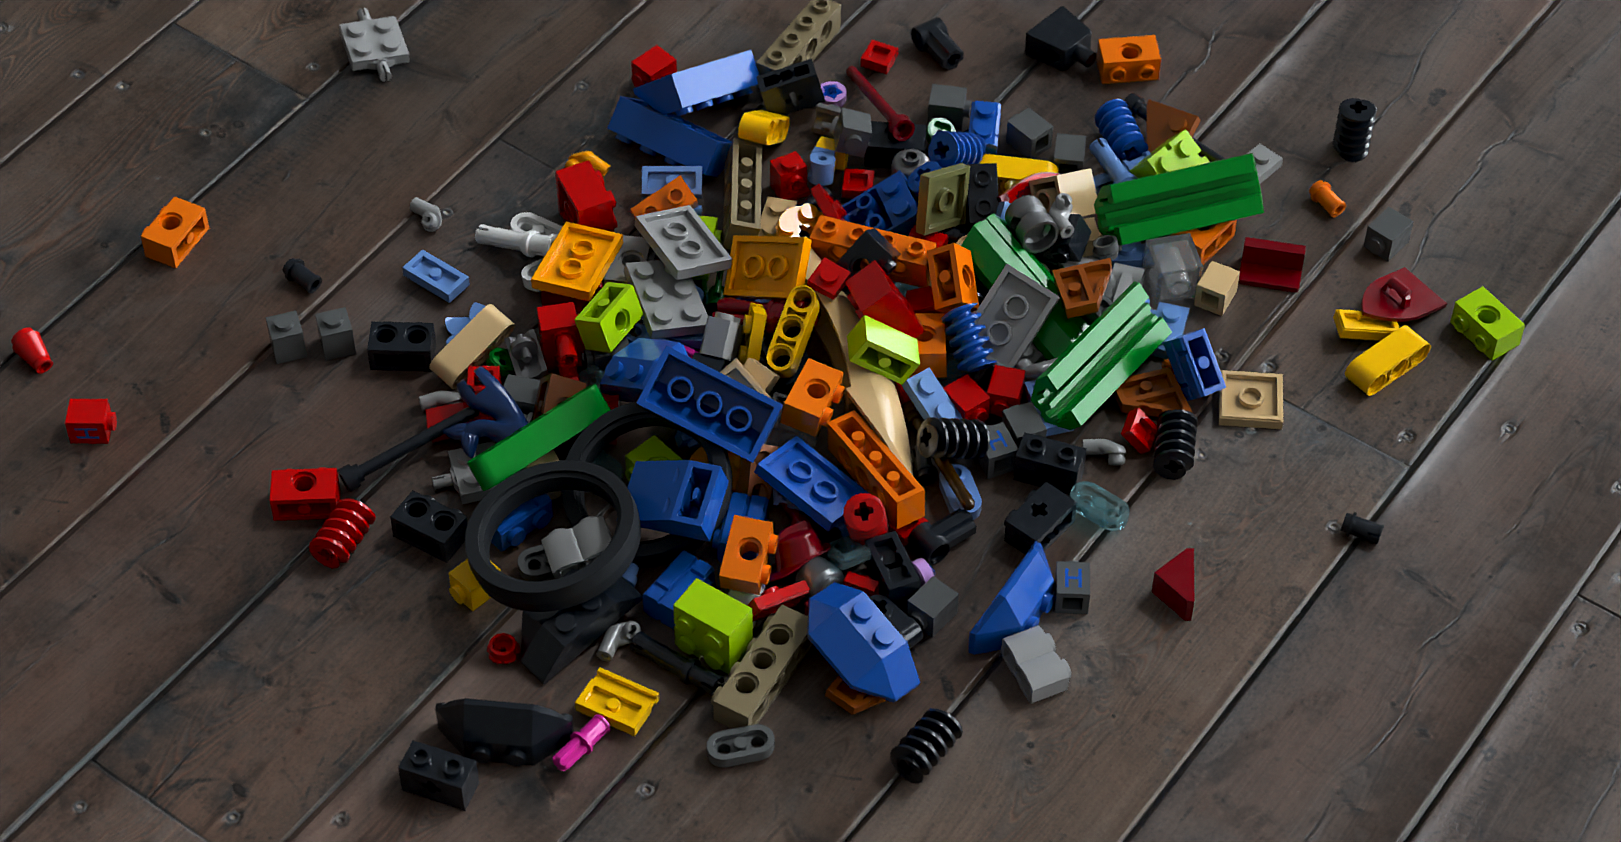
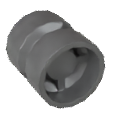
[1005,195,1059,253]

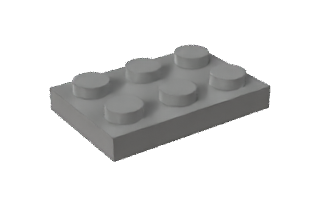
[634,205,732,280]
[623,259,708,339]
[974,264,1060,368]

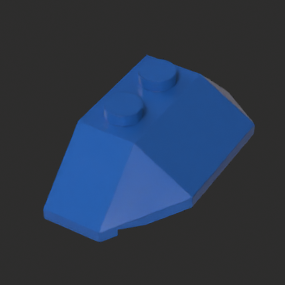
[600,337,688,403]
[968,541,1056,655]
[807,582,920,703]

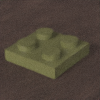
[916,163,970,236]

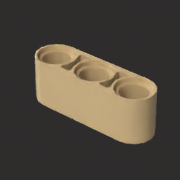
[429,304,515,389]

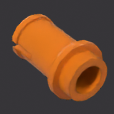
[1309,180,1346,217]

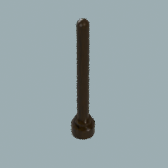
[901,400,975,510]

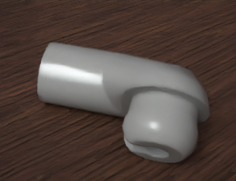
[418,390,463,412]
[1082,439,1127,465]

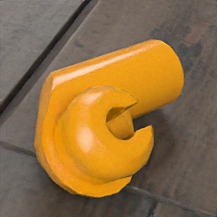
[565,151,611,177]

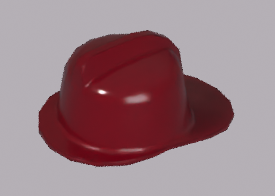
[769,520,831,582]

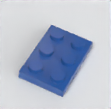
[754,436,868,531]

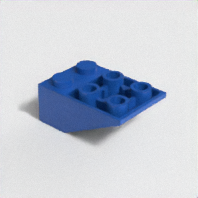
[842,170,918,236]
[616,460,729,542]

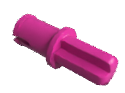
[552,714,611,771]

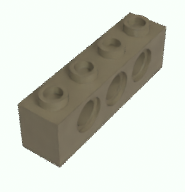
[756,0,841,89]
[722,138,762,250]
[711,604,813,729]

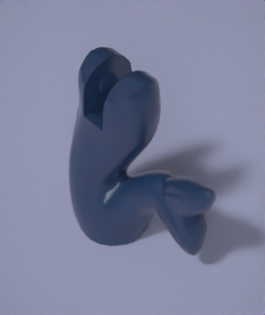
[443,366,528,458]

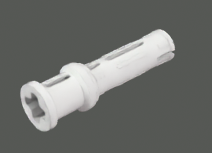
[475,224,557,257]

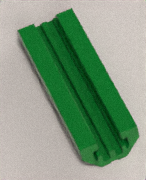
[1094,153,1264,245]
[961,213,1092,360]
[1031,281,1172,430]

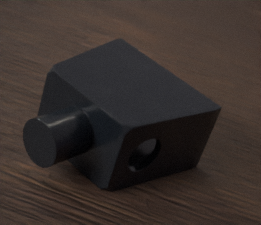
[1025,6,1097,71]

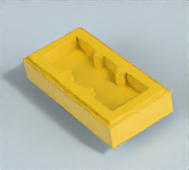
[1333,309,1399,341]

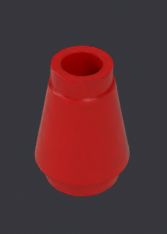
[11,327,53,374]

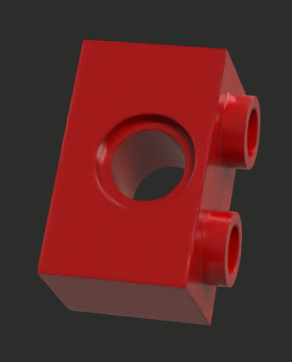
[270,467,340,521]

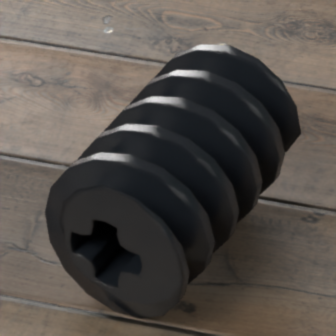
[1332,98,1377,162]
[1153,410,1198,480]
[917,417,990,459]
[890,708,963,784]

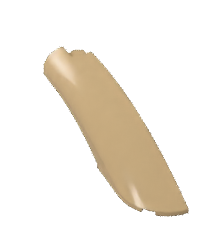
[802,248,914,477]

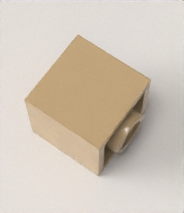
[1029,168,1097,217]

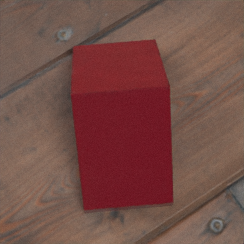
[1151,548,1195,621]

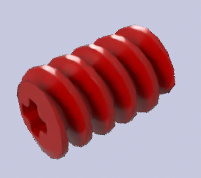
[843,493,889,546]
[309,498,376,569]

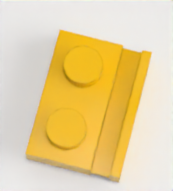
[738,303,767,365]
[575,667,659,736]

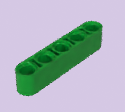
[466,383,611,491]

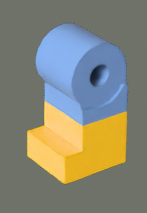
[808,136,848,186]

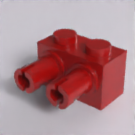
[536,302,585,381]

